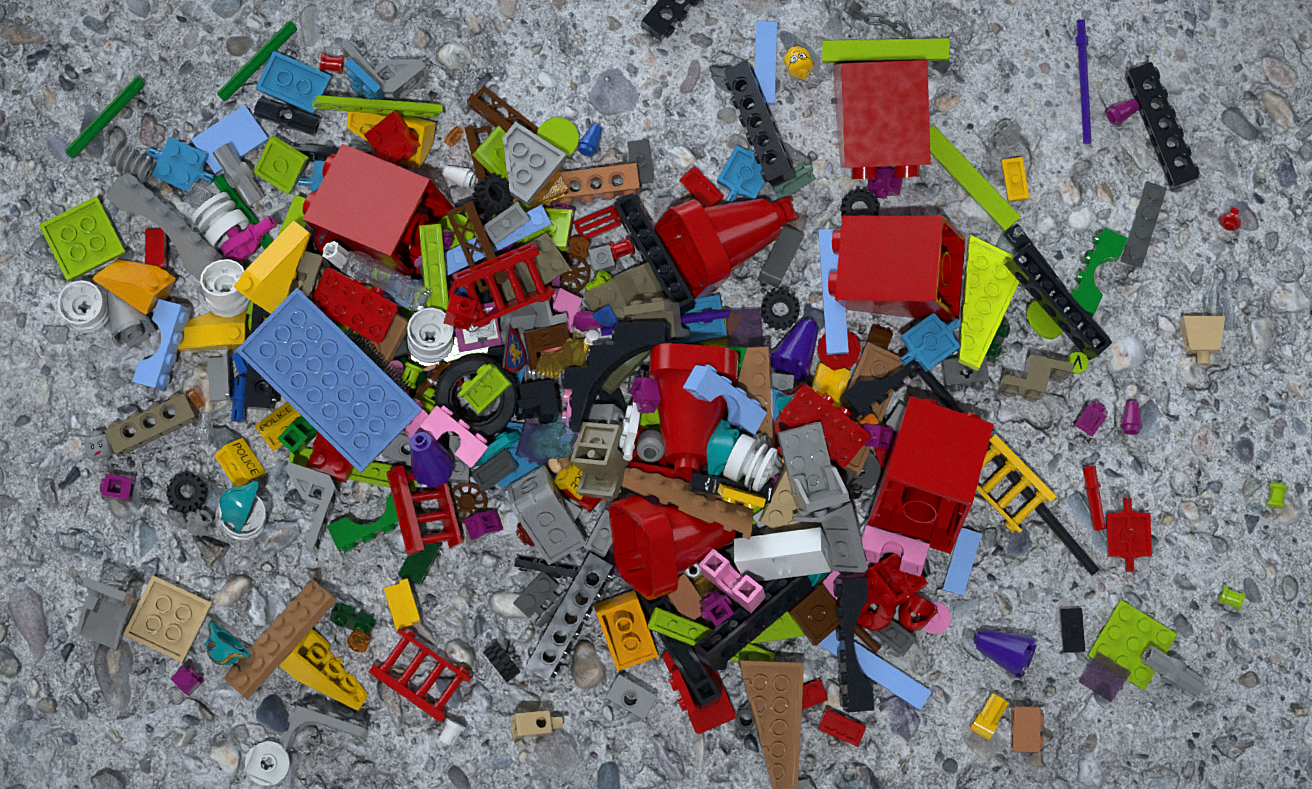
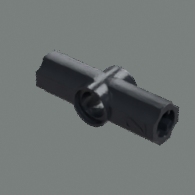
[253,98,320,136]

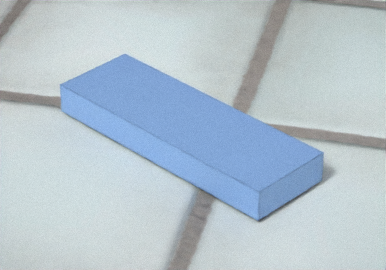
[942,528,982,596]

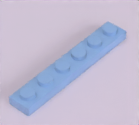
[444,205,551,276]

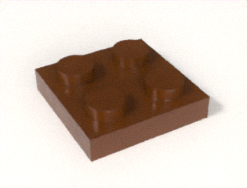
[787,584,839,646]

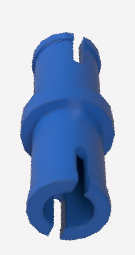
[230,377,247,422]

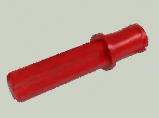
[1082,466,1106,531]

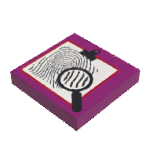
[454,302,502,353]

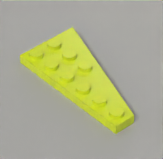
[958,235,1019,371]

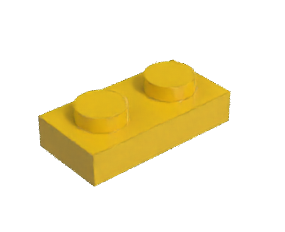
[1001,157,1030,203]
[717,484,766,509]

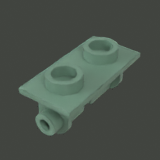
[769,161,816,200]

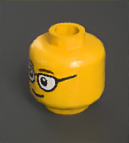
[783,46,814,79]

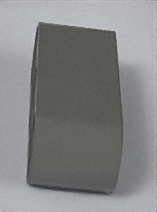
[758,225,805,289]

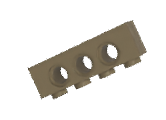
[104,393,198,457]

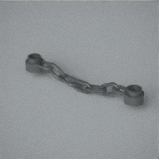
[843,0,952,73]

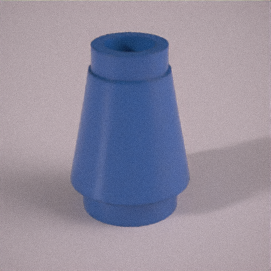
[578,124,603,157]

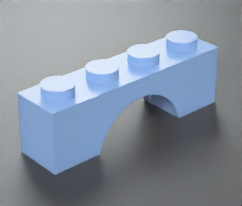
[132,299,190,392]
[683,365,767,435]

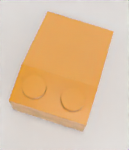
[93,259,176,315]
[594,590,659,672]

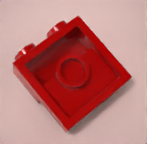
[364,110,421,167]
[305,433,354,483]
[864,553,928,610]

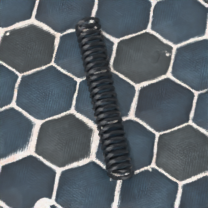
[345,328,411,392]

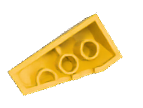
[346,112,436,168]
[234,221,311,314]
[177,308,248,351]
[279,629,368,711]

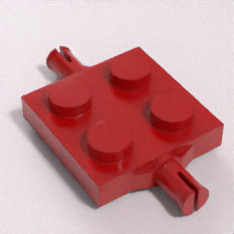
[1106,498,1152,572]

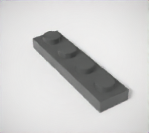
[1120,182,1167,268]

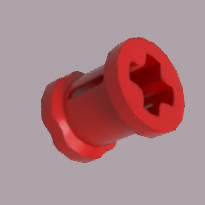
[320,52,344,74]
[776,197,799,223]
[608,237,635,262]

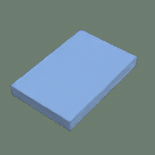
[191,104,269,175]

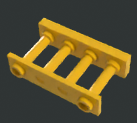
[976,434,1057,533]

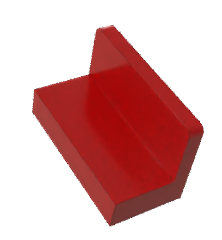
[145,228,168,272]

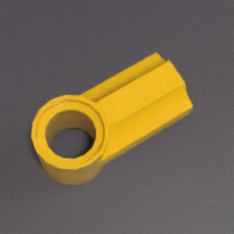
[969,693,1009,741]

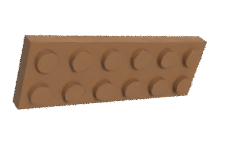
[830,342,906,475]
[224,579,337,700]

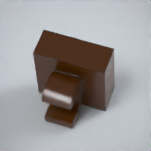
[867,325,893,350]

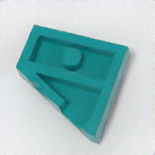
[468,431,521,469]

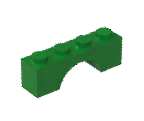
[1070,228,1128,318]
[277,416,319,456]
[327,495,418,553]

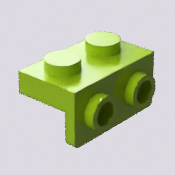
[458,364,512,414]

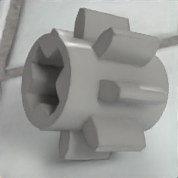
[995,120,1022,146]
[186,509,213,537]

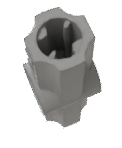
[212,143,264,207]
[1141,646,1205,696]

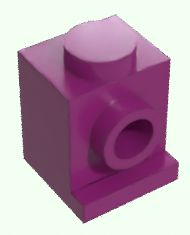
[629,378,661,413]
[100,474,135,503]
[170,665,205,696]

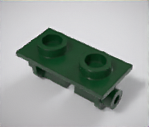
[986,317,1010,363]
[330,603,377,638]

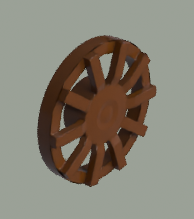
[556,254,590,294]
[416,361,446,396]
[450,483,487,524]

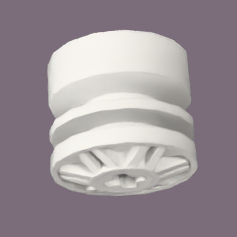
[191,192,249,249]
[200,259,251,317]
[57,280,109,334]
[407,308,453,364]
[723,434,778,492]
[220,494,267,541]

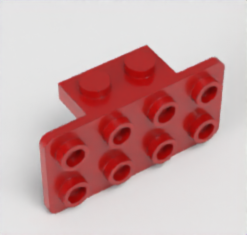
[311,268,398,344]
[779,384,870,467]
[663,645,736,734]

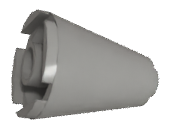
[107,291,155,347]

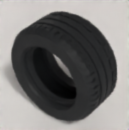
[435,355,518,438]

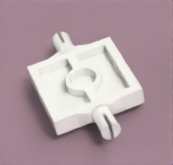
[618,402,641,461]

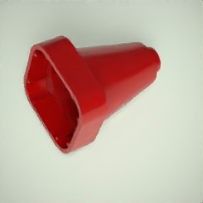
[655,198,786,300]
[649,343,738,475]
[609,495,737,600]

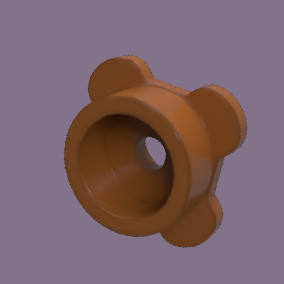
[568,236,590,259]

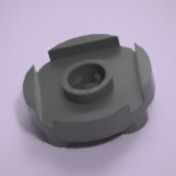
[837,451,881,493]

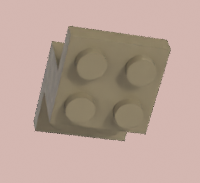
[295,229,333,300]
[497,232,571,303]
[583,262,666,327]
[623,298,690,340]
[998,354,1074,402]
[570,422,629,500]

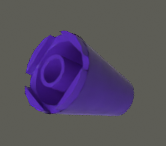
[771,319,819,381]
[410,432,455,487]
[974,629,1038,680]

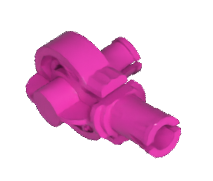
[220,216,277,262]

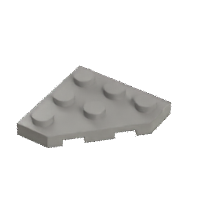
[503,122,567,206]

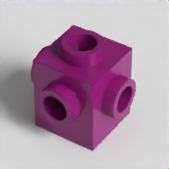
[867,166,903,199]
[699,590,734,626]

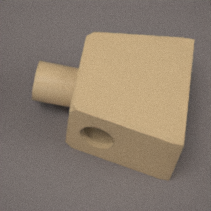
[1180,316,1225,366]
[510,711,563,739]

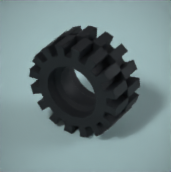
[472,174,514,216]
[840,188,880,217]
[760,289,800,331]
[166,472,208,513]
[483,641,520,683]

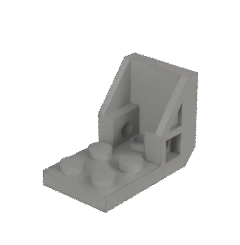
[340,39,429,101]
[777,422,850,513]
[285,462,339,554]
[507,465,587,565]
[76,577,138,651]

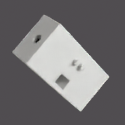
[734,527,831,582]

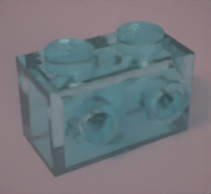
[527,423,578,460]

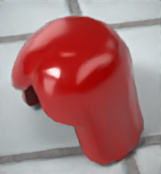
[898,594,938,631]

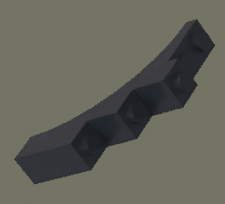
[562,322,672,435]

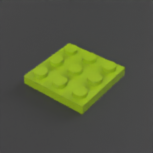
[39,196,126,282]
[1087,600,1178,691]

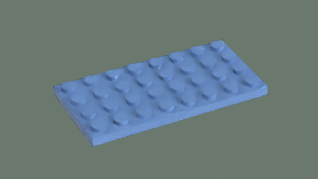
[235,288,423,473]

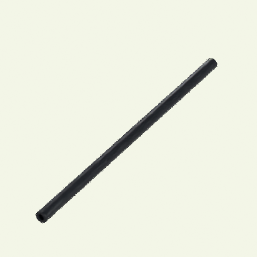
[919,368,1100,576]

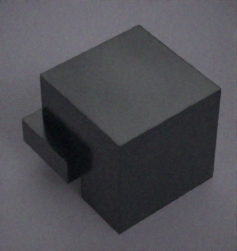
[515,380,559,425]

